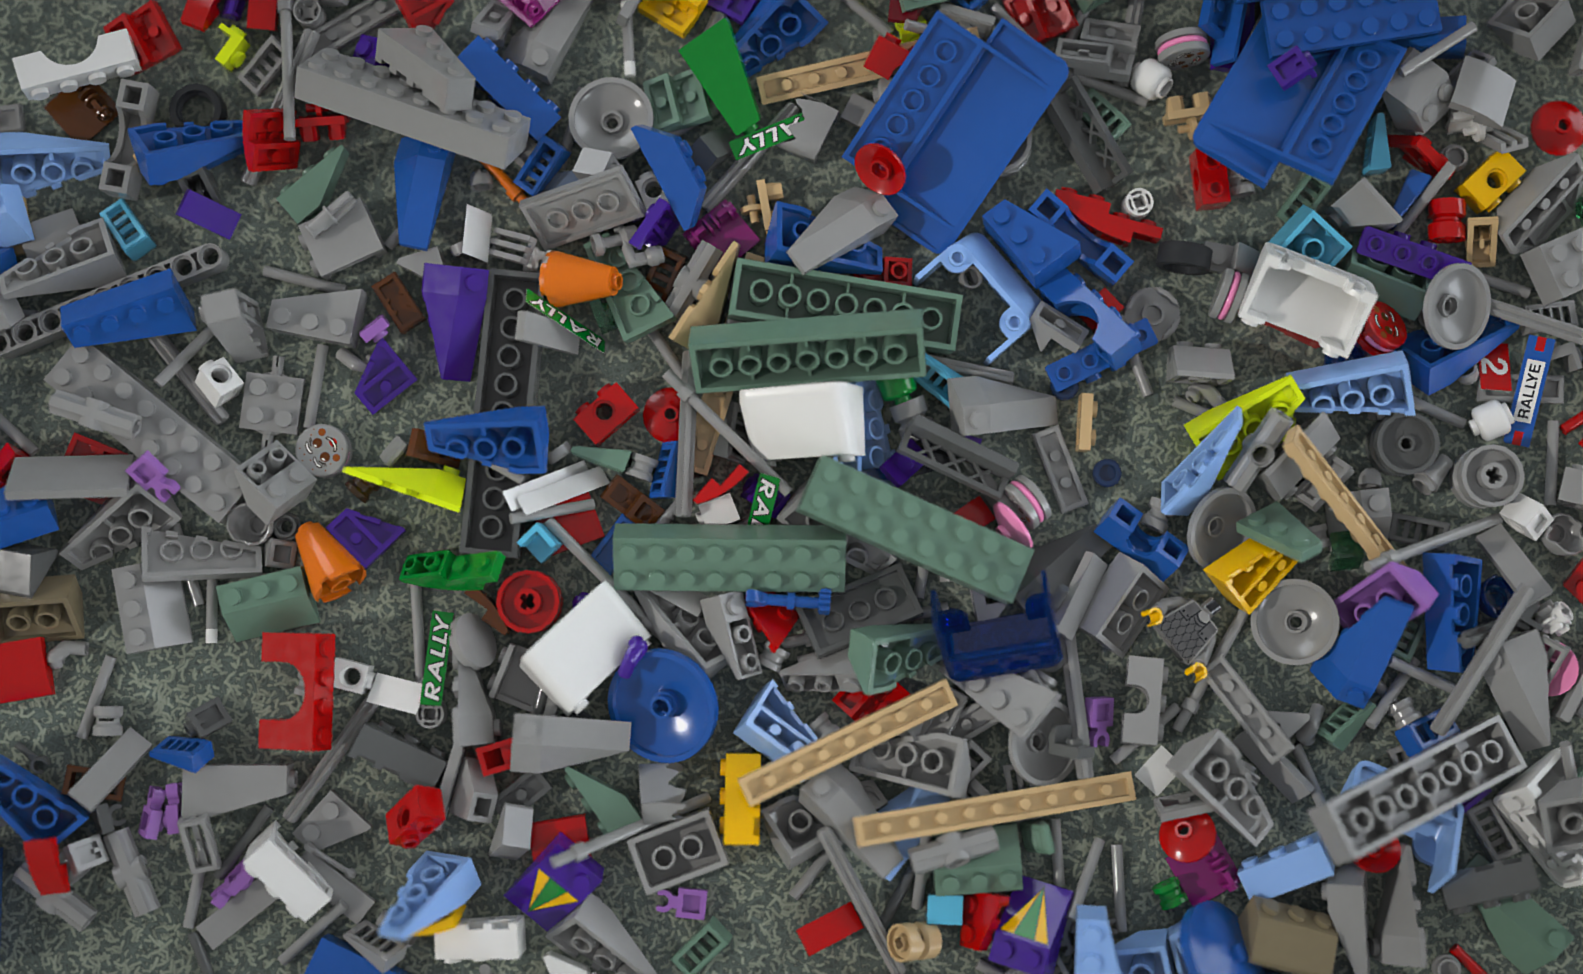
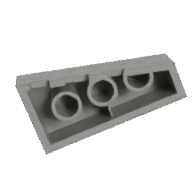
[375,25,476,111]

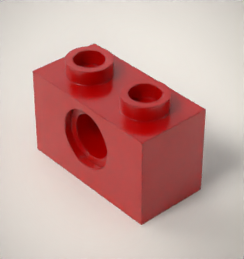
[1189,149,1231,211]
[573,382,640,447]
[385,784,446,849]

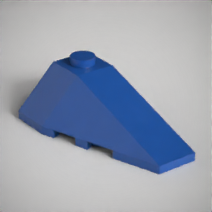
[735,0,829,77]
[127,120,243,185]
[394,136,456,251]
[765,201,883,275]
[1393,315,1519,396]
[424,406,549,474]

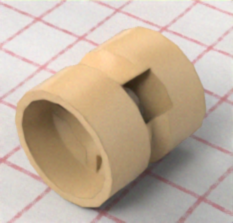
[887,921,942,963]

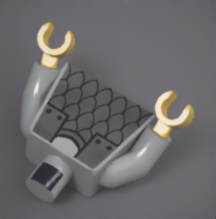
[1141,596,1222,683]

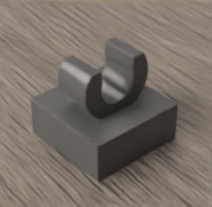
[91,803,126,835]

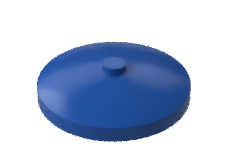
[608,648,719,763]
[1180,900,1265,974]

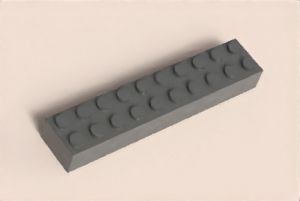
[459,268,548,559]

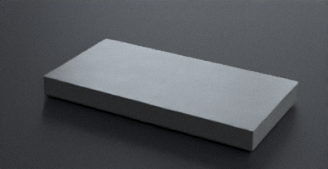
[519,165,647,251]
[4,454,135,500]

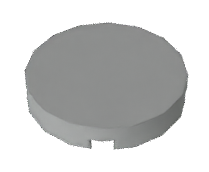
[1124,287,1181,342]
[449,613,497,670]

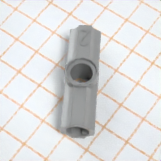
[665,240,723,324]
[48,389,142,439]
[1223,407,1294,492]
[908,825,999,875]
[103,827,161,918]
[12,860,98,932]

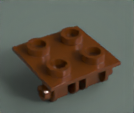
[43,84,118,141]

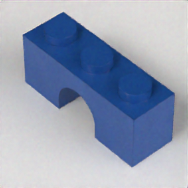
[1093,497,1189,582]

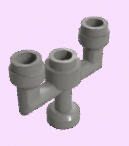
[590,203,665,269]

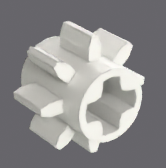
[1535,599,1573,636]

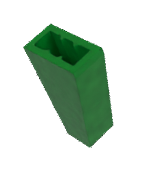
[678,17,761,136]

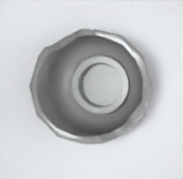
[226,503,274,546]
[1541,512,1583,556]

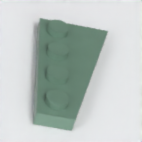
[583,232,678,345]

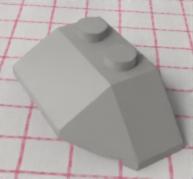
[1497,153,1583,254]

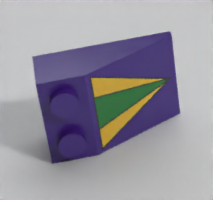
[503,832,604,932]
[988,875,1075,974]

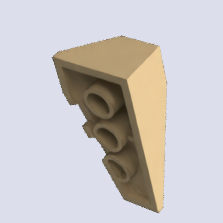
[668,241,741,349]

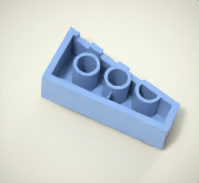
[1286,350,1416,416]
[1074,905,1121,974]

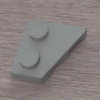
[292,789,373,850]

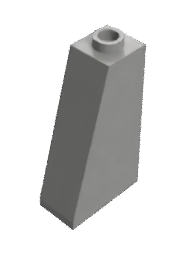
[181,763,298,820]

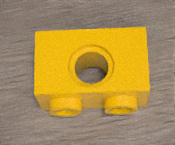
[1454,151,1526,214]

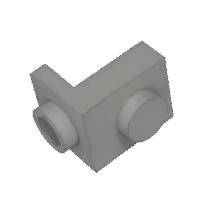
[1551,341,1583,373]

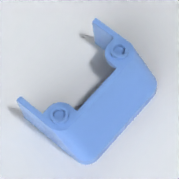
[913,233,1041,366]
[1325,760,1464,893]

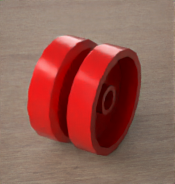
[496,570,564,633]

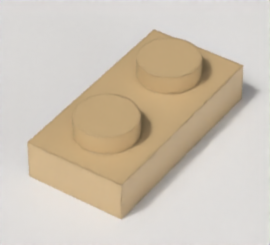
[1075,393,1098,453]

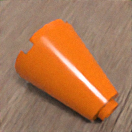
[539,251,623,308]
[295,521,367,603]

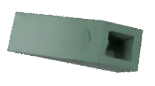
[276,144,350,225]
[564,766,642,835]

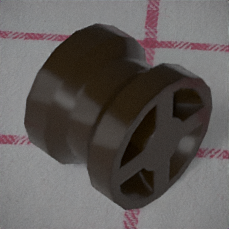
[345,477,381,504]

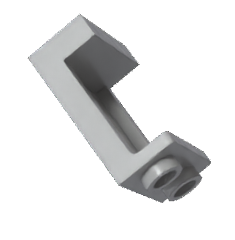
[298,198,388,281]
[487,643,560,716]

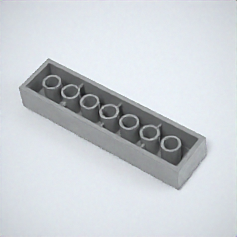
[294,48,531,169]
[43,345,246,524]
[1307,714,1528,866]

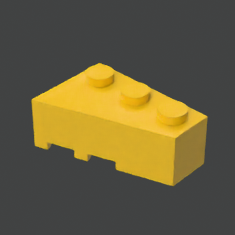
[1203,538,1298,615]
[719,752,761,845]

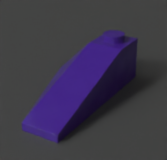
[421,263,489,382]

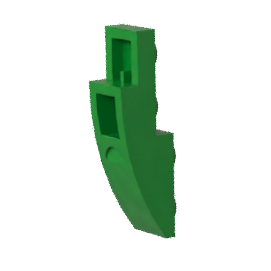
[399,550,506,591]

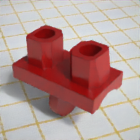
[295,104,350,142]

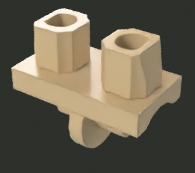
[1162,91,1212,140]
[740,179,784,235]

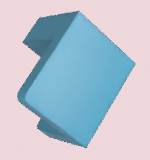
[517,523,563,563]
[925,894,963,925]

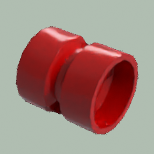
[1428,197,1466,244]

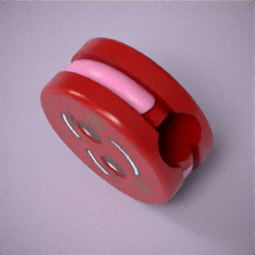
[1356,301,1407,356]

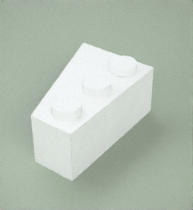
[243,820,333,922]
[434,914,526,964]

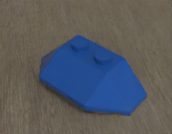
[631,125,707,231]

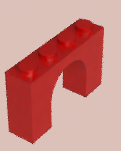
[258,632,336,751]

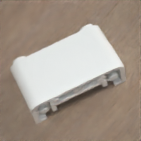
[1238,242,1378,359]
[739,382,865,467]
[520,580,652,717]
[1493,747,1583,888]

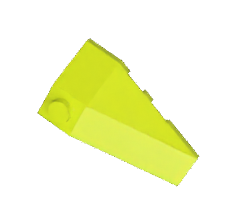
[1184,374,1305,481]
[342,465,466,513]

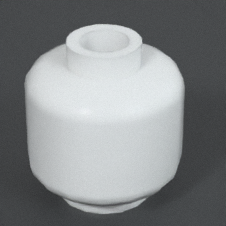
[1131,58,1173,101]
[1468,399,1515,441]

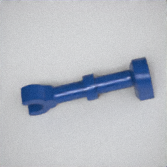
[746,588,831,615]

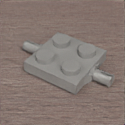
[239,356,305,451]

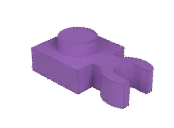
[359,314,390,343]
[125,450,181,503]
[1085,696,1114,747]
[162,782,182,835]
[138,786,166,840]
[210,857,254,909]
[656,887,708,920]

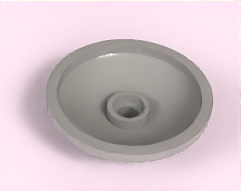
[569,77,654,160]
[1423,263,1491,350]
[1187,487,1256,568]
[1251,579,1340,665]
[1008,702,1075,786]

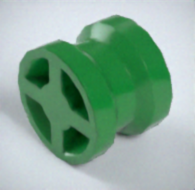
[1152,876,1188,910]

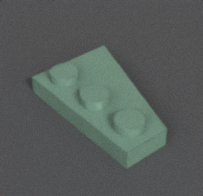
[1236,501,1322,563]

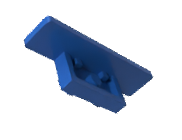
[1198,0,1248,67]
[1045,318,1158,392]

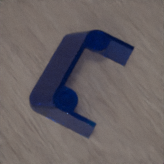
[930,570,1063,682]

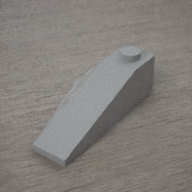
[786,186,898,275]
[59,478,183,570]
[510,713,632,774]
[1165,728,1274,847]
[760,779,888,870]
[1369,842,1427,968]
[1322,863,1371,974]

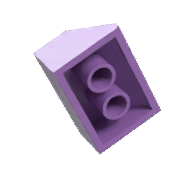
[1333,561,1439,629]

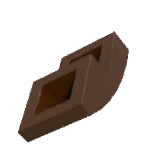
[600,474,665,524]
[464,590,512,636]

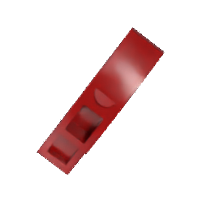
[1054,187,1163,247]

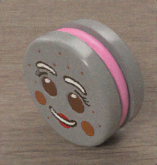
[1155,27,1211,70]
[1208,267,1249,324]
[295,424,352,478]
[1004,475,1052,530]

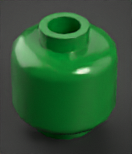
[875,377,917,405]

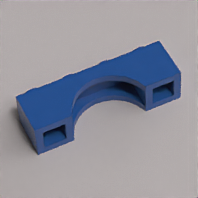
[1027,188,1134,288]
[1039,268,1142,371]

